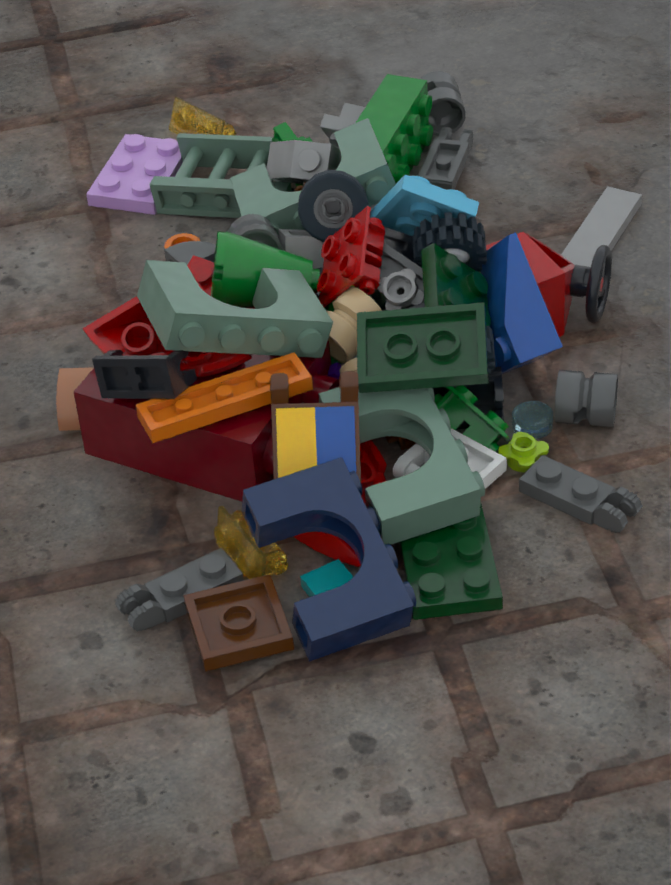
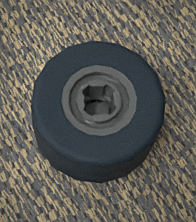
[298,170,369,242]

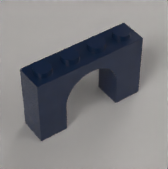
[242,457,417,662]

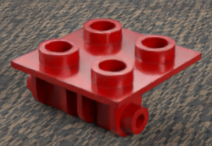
[317,206,385,307]

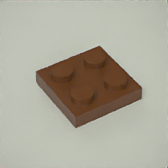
[183,574,294,672]

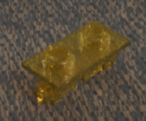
[169,97,237,136]
[214,506,288,579]

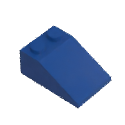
[481,232,563,374]

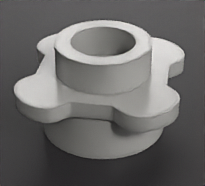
[378,269,424,310]

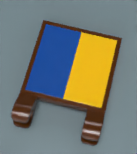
[270,371,361,482]

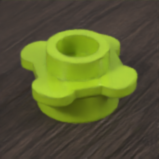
[498,432,549,472]

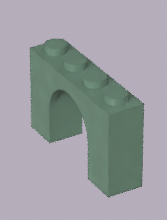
[230,118,396,235]
[137,260,333,358]
[318,387,485,545]

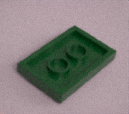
[357,303,489,393]
[399,504,503,620]

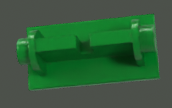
[434,385,511,453]

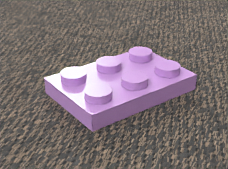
[86,134,183,215]

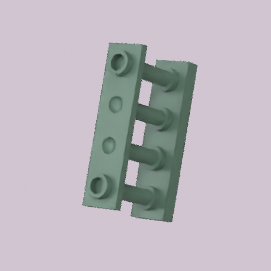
[149,133,313,218]

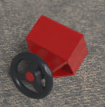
[486,231,612,337]

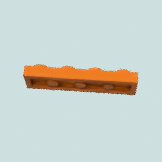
[136,352,313,443]

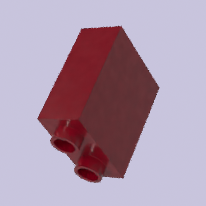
[73,341,339,502]

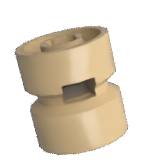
[326,286,383,364]

